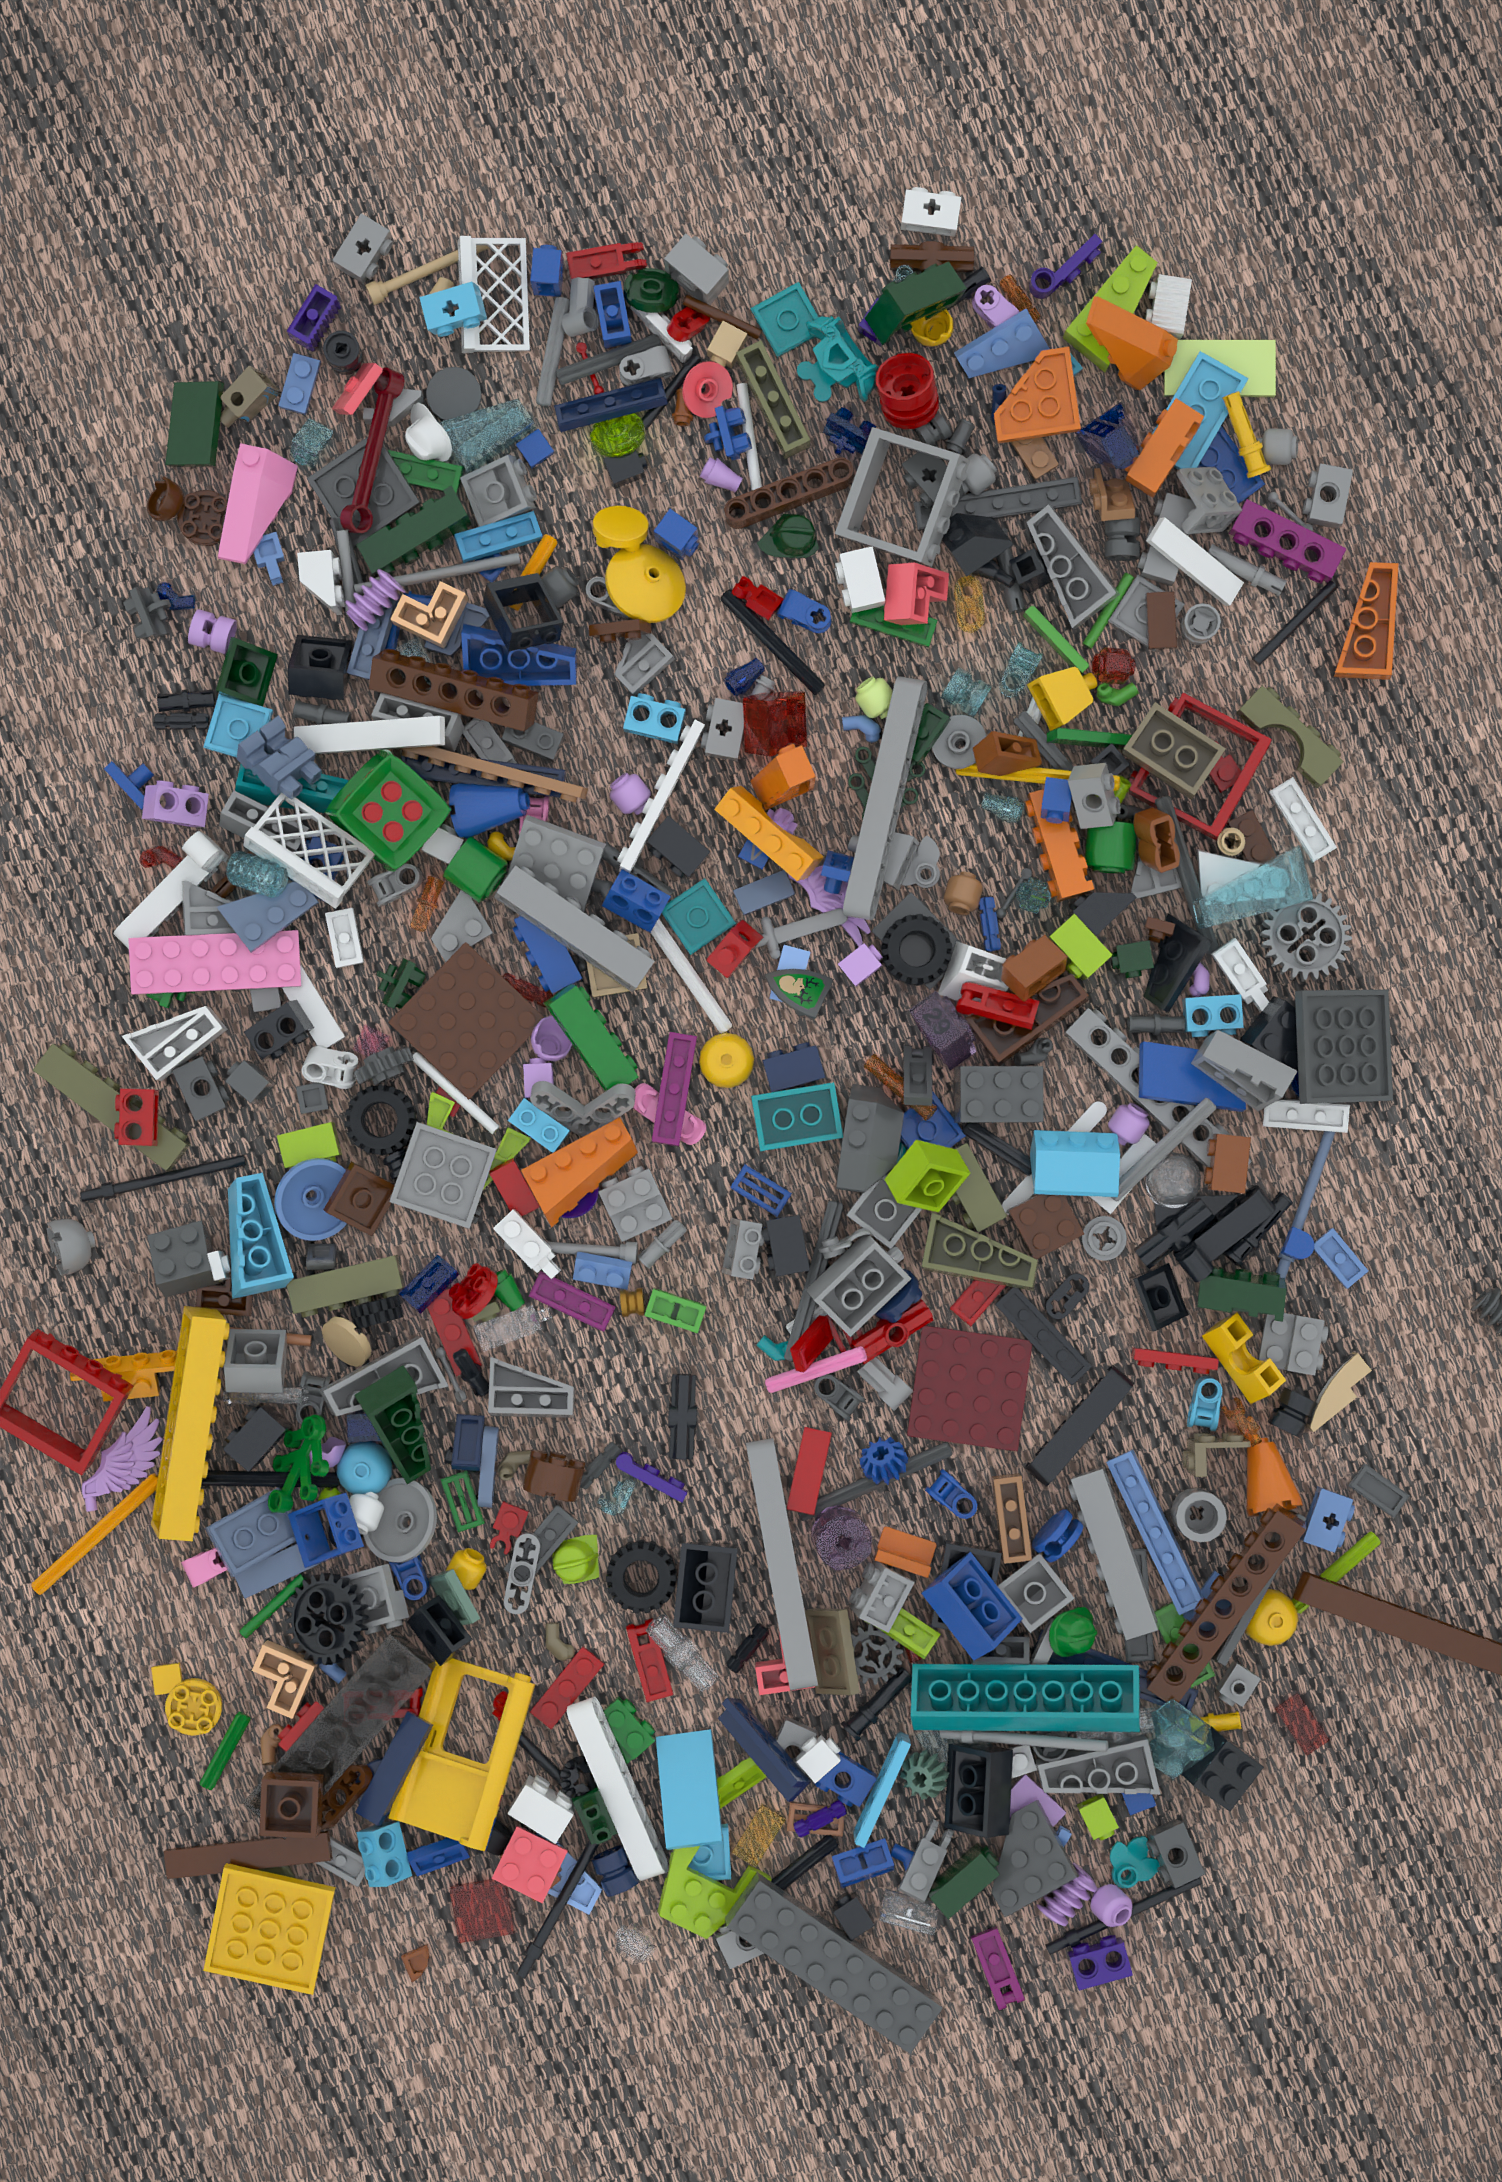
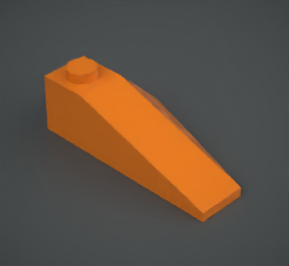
[1086,296,1178,391]

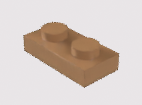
[1010,437,1059,481]

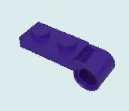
[1029,234,1103,299]

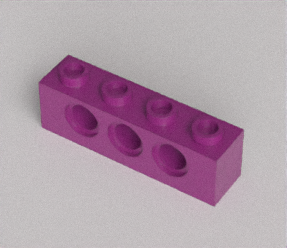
[1228,499,1347,584]

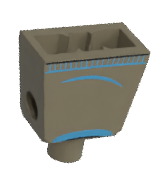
[220,366,281,428]

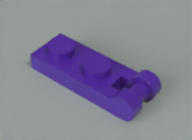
[616,1452,688,1502]

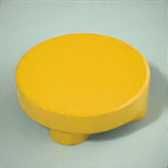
[593,506,649,551]
[165,1678,222,1736]

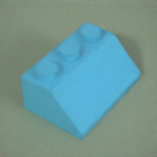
[1030,1130,1120,1197]

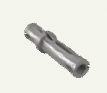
[1208,543,1287,597]

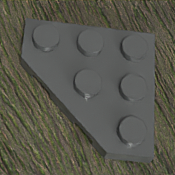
[991,1800,1079,1917]

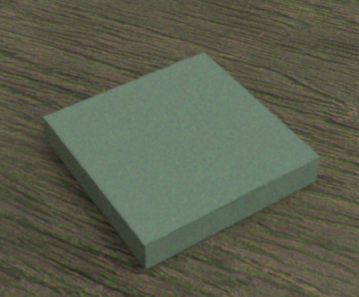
[428,1569,481,1626]

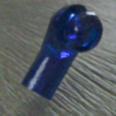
[156,582,196,611]

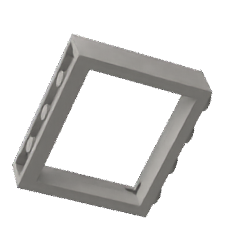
[835,427,970,567]

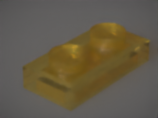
[732,1803,786,1868]

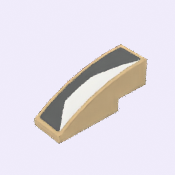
[1306,1352,1372,1432]

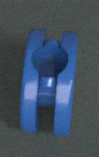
[1032,1509,1083,1563]

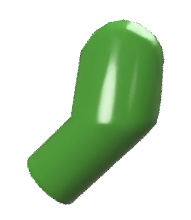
[1097,682,1139,706]

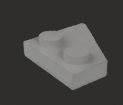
[614,633,675,697]

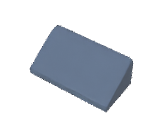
[733,870,795,916]

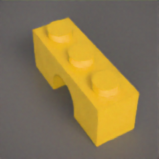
[1202,1312,1286,1404]

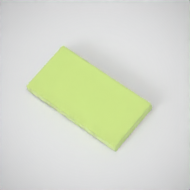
[1164,340,1276,397]

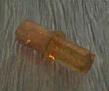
[410,876,445,932]

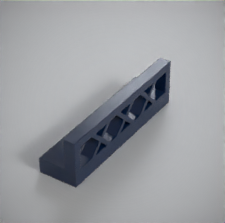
[718,1698,811,1802]

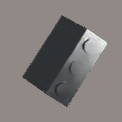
[673,1542,738,1633]
[944,1743,1013,1838]

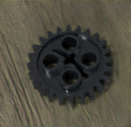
[285,1573,369,1665]

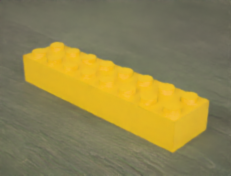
[151,1306,229,1541]

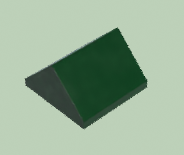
[216,637,278,707]

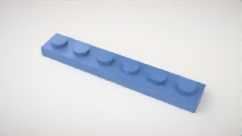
[1106,1449,1203,1615]

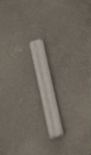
[536,297,570,407]

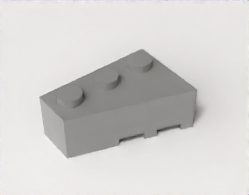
[1191,1030,1297,1111]

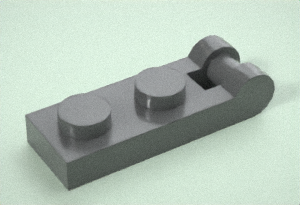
[903,1045,933,1106]

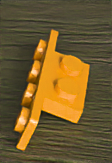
[70,1350,177,1402]

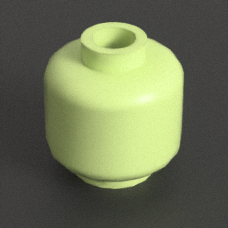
[855,676,893,719]

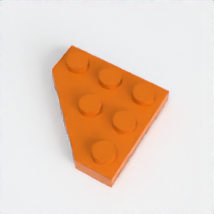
[994,347,1081,444]

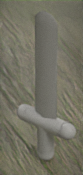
[746,908,848,959]

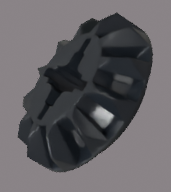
[560,1756,598,1799]

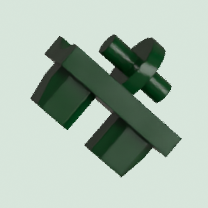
[376,958,426,1009]
[572,1787,618,1845]

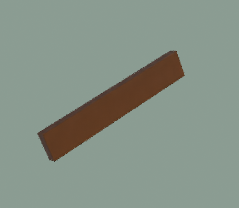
[163,1831,333,1879]

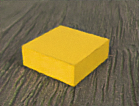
[151,1662,183,1695]

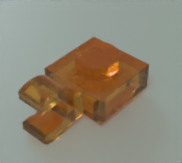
[1222,1397,1262,1448]

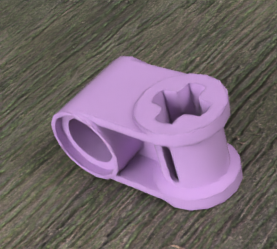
[972,285,1019,329]

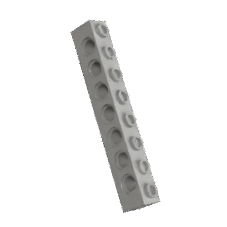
[1063,1008,1252,1167]

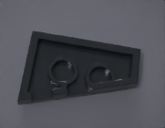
[1144,913,1213,1013]

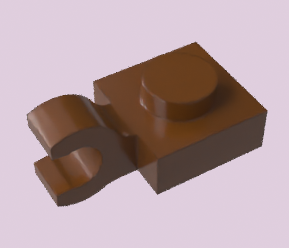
[1143,916,1175,943]

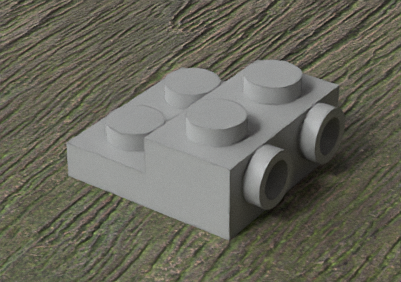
[460,455,537,527]
[598,1166,673,1242]
[722,1218,764,1280]
[1258,1313,1328,1376]
[341,1564,409,1635]

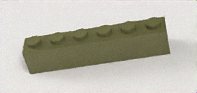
[33,1043,191,1171]

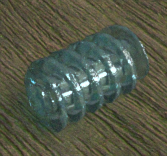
[226,851,288,898]

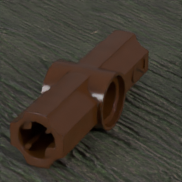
[890,241,974,273]

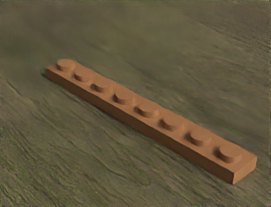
[386,746,588,803]

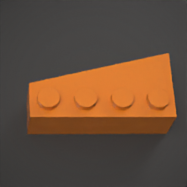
[1334,562,1399,680]
[750,744,816,811]
[1024,789,1094,902]
[521,1117,638,1228]

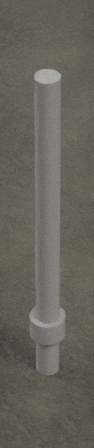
[354,553,520,595]
[940,1730,1108,1752]

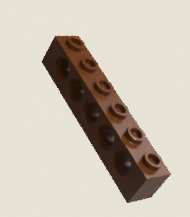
[369,649,539,731]

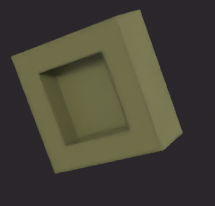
[472,1296,500,1322]

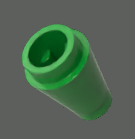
[494,1269,525,1312]

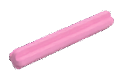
[765,1346,867,1393]

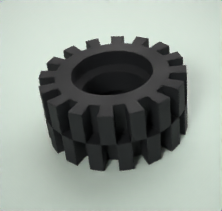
[350,1295,404,1329]

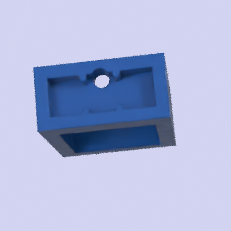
[288,1492,364,1568]

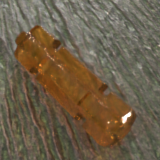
[999,274,1040,323]

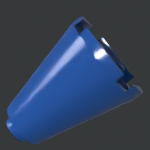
[449,783,530,838]

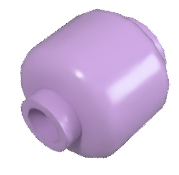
[610,773,651,815]
[1108,1102,1150,1146]
[1090,1884,1133,1927]

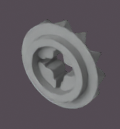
[1082,1216,1127,1261]

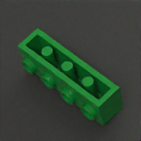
[544,984,639,1092]

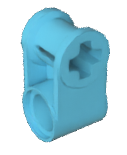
[1187,1376,1222,1432]

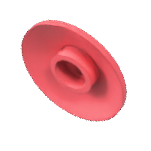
[682,361,733,418]

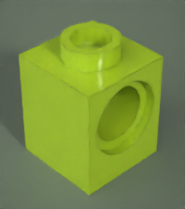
[1077,1794,1119,1840]

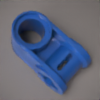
[776,589,831,634]
[924,1468,977,1519]
[389,1555,430,1600]

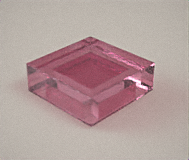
[353,1025,391,1057]

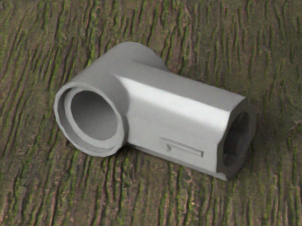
[562,277,599,337]
[857,1357,914,1411]

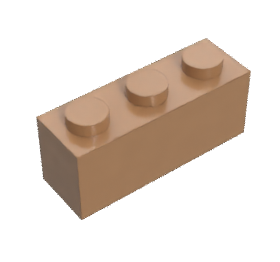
[991,1473,1032,1564]

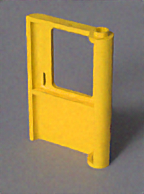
[388,1658,535,1851]

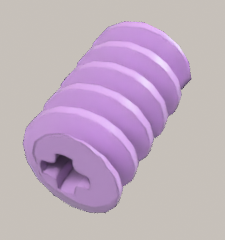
[345,569,406,631]
[1036,1862,1098,1926]

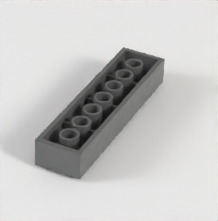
[725,1872,943,2054]

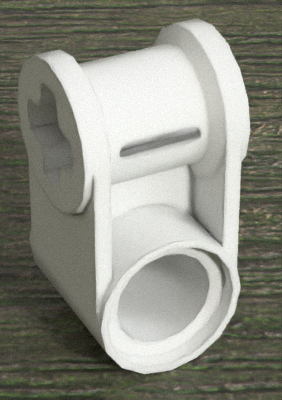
[302,1046,358,1089]

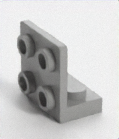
[1176,467,1242,534]
[849,1560,915,1633]

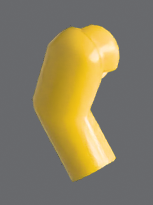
[487,831,516,861]

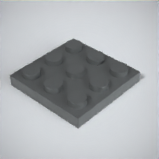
[307,437,422,549]

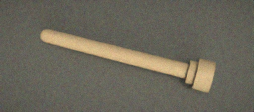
[365,245,489,306]

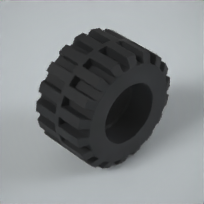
[881,914,952,986]
[344,1085,418,1155]
[606,1540,677,1614]

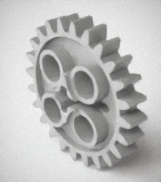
[1260,891,1352,982]

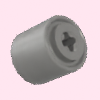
[1171,1487,1227,1543]

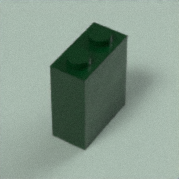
[929,1842,1000,1920]

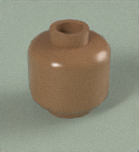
[944,872,983,915]

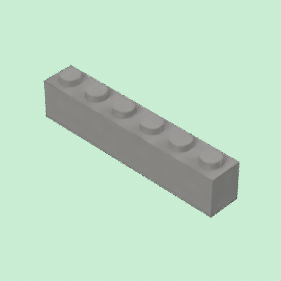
[494,865,655,993]
[1068,1466,1159,1640]

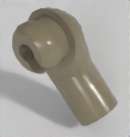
[545,1623,575,1661]

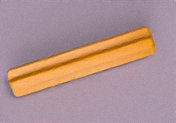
[508,534,557,611]

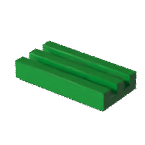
[440,1470,485,1533]

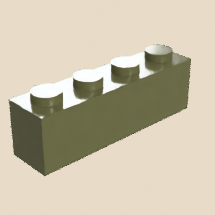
[736,340,810,459]
[287,1255,405,1318]

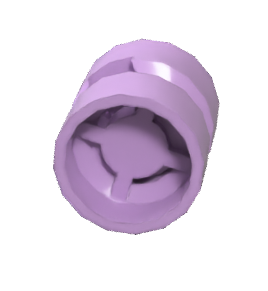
[188,609,237,654]

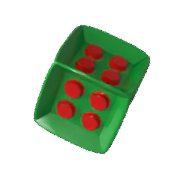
[325,749,451,872]

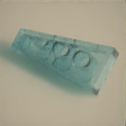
[1192,845,1313,929]

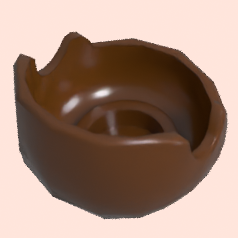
[147,476,184,521]

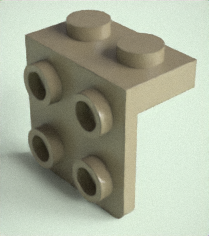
[1182,1432,1251,1477]

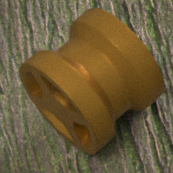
[620,1288,645,1317]

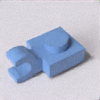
[253,532,285,586]

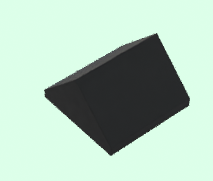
[1129,1263,1189,1332]

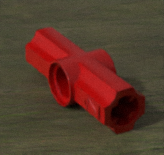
[851,1299,933,1364]

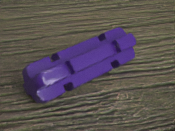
[794,1800,847,1838]

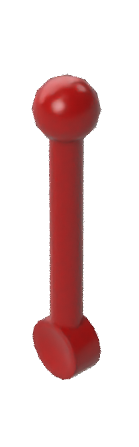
[576,342,604,395]

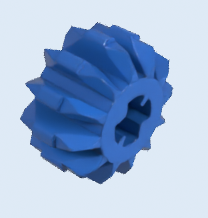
[860,1436,908,1485]

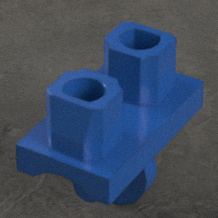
[704,406,752,460]

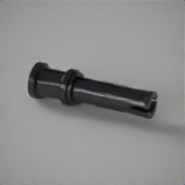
[1223,1191,1293,1268]
[841,1666,912,1741]

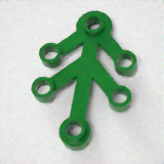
[268,1415,329,1513]

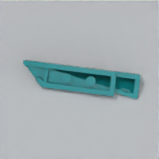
[235,764,349,813]

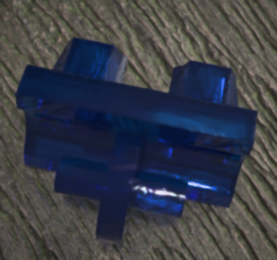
[823,407,876,456]

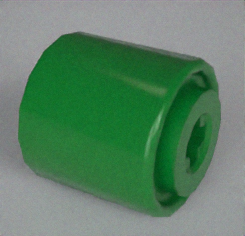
[1085,822,1137,874]
[443,837,508,903]

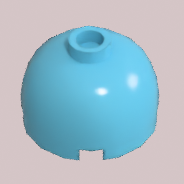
[337,1441,393,1494]

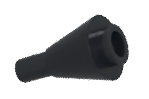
[971,559,1015,588]

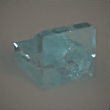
[290,418,333,469]
[597,1477,637,1516]

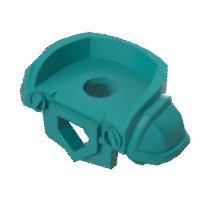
[797,316,879,403]

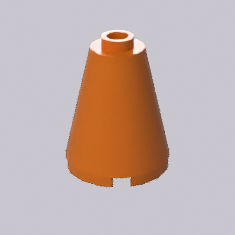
[1247,1438,1303,1517]

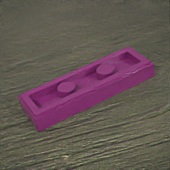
[529,1271,616,1332]

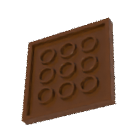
[388,942,545,1100]

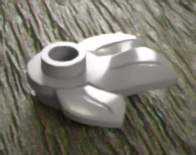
[902,836,940,888]
[818,1228,871,1259]

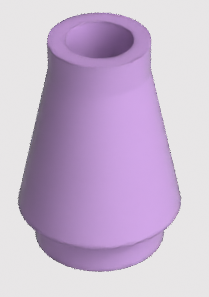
[699,457,743,493]

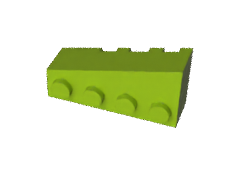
[1063,245,1158,373]

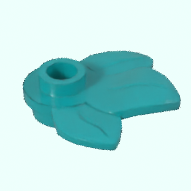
[1109,1836,1160,1888]

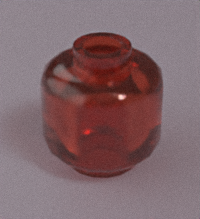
[1092,647,1135,685]

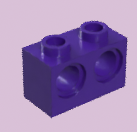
[1067,1935,1133,1991]

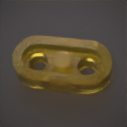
[954,576,985,633]

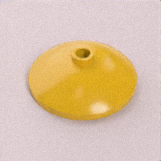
[605,544,686,623]

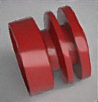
[876,353,939,429]

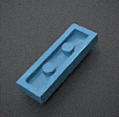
[454,511,543,563]

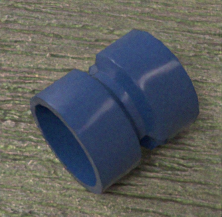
[591,1844,639,1897]

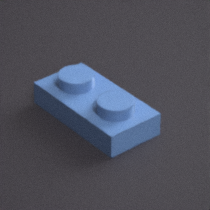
[278,353,321,415]
[1314,1228,1368,1289]
[573,1252,632,1290]

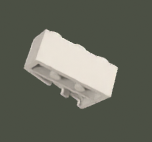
[122,1006,228,1081]

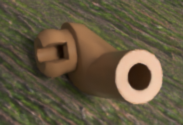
[260,1724,284,1766]

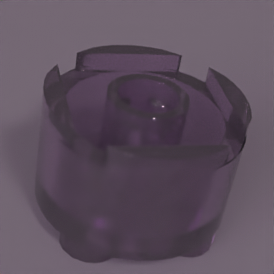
[810,1505,872,1571]

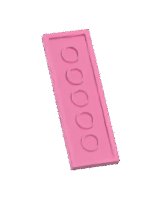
[128,930,301,995]

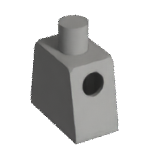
[848,832,920,891]

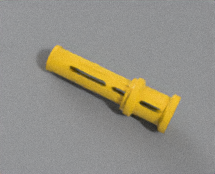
[1222,391,1271,478]

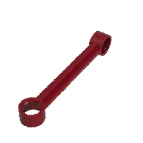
[340,367,405,533]

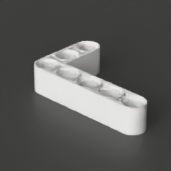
[113,831,229,949]

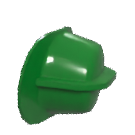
[1049,1607,1098,1657]

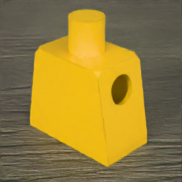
[1027,667,1097,731]

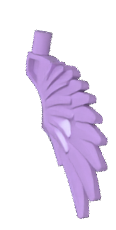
[788,866,871,947]
[82,1406,163,1512]

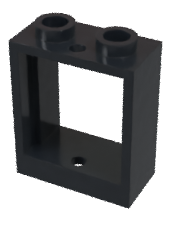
[483,573,564,652]

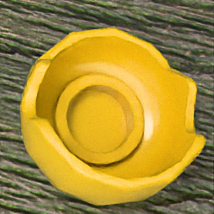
[910,309,954,347]

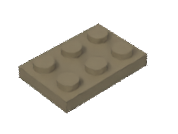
[805,1608,860,1696]

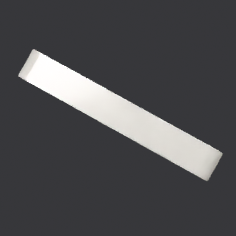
[567,1697,668,1881]

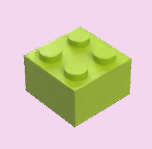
[1048,914,1112,981]
[884,1140,970,1213]

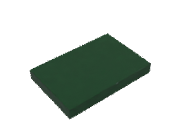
[165,381,224,467]

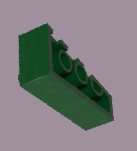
[356,486,472,578]
[354,1365,431,1484]

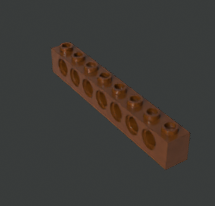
[1145,1503,1306,1708]

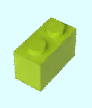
[277,1122,342,1168]

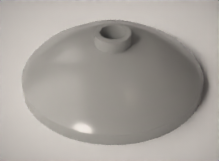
[364,1478,437,1563]

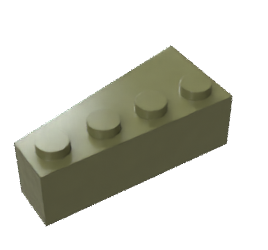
[921,1212,1039,1291]

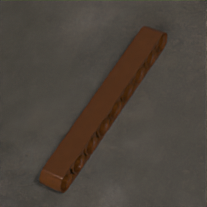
[1292,1571,1502,1676]

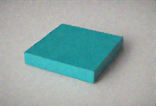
[750,282,819,358]
[662,878,736,955]

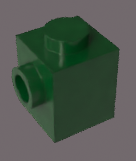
[1110,940,1154,979]

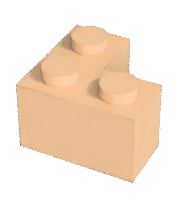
[390,581,469,649]
[252,1640,318,1719]

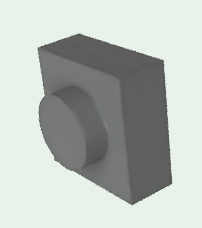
[296,1083,330,1114]

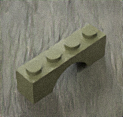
[1236,685,1344,789]

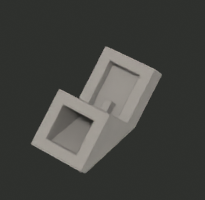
[363,389,424,427]

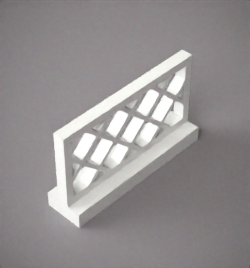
[458,236,530,353]
[243,792,375,909]

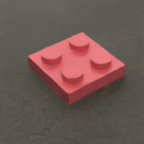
[492,1825,568,1904]

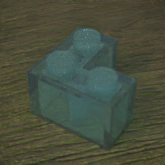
[1150,1699,1215,1780]

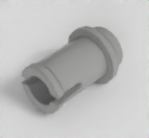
[746,675,776,713]

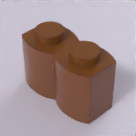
[1134,807,1180,873]

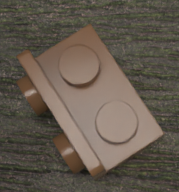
[1089,468,1135,521]

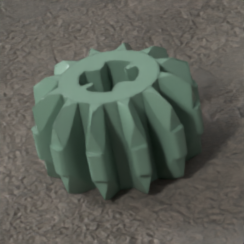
[900,1750,949,1800]

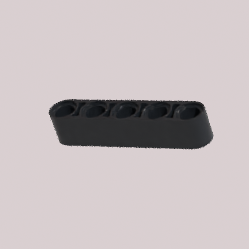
[1024,1365,1134,1487]

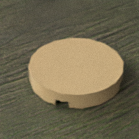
[322,1316,371,1367]

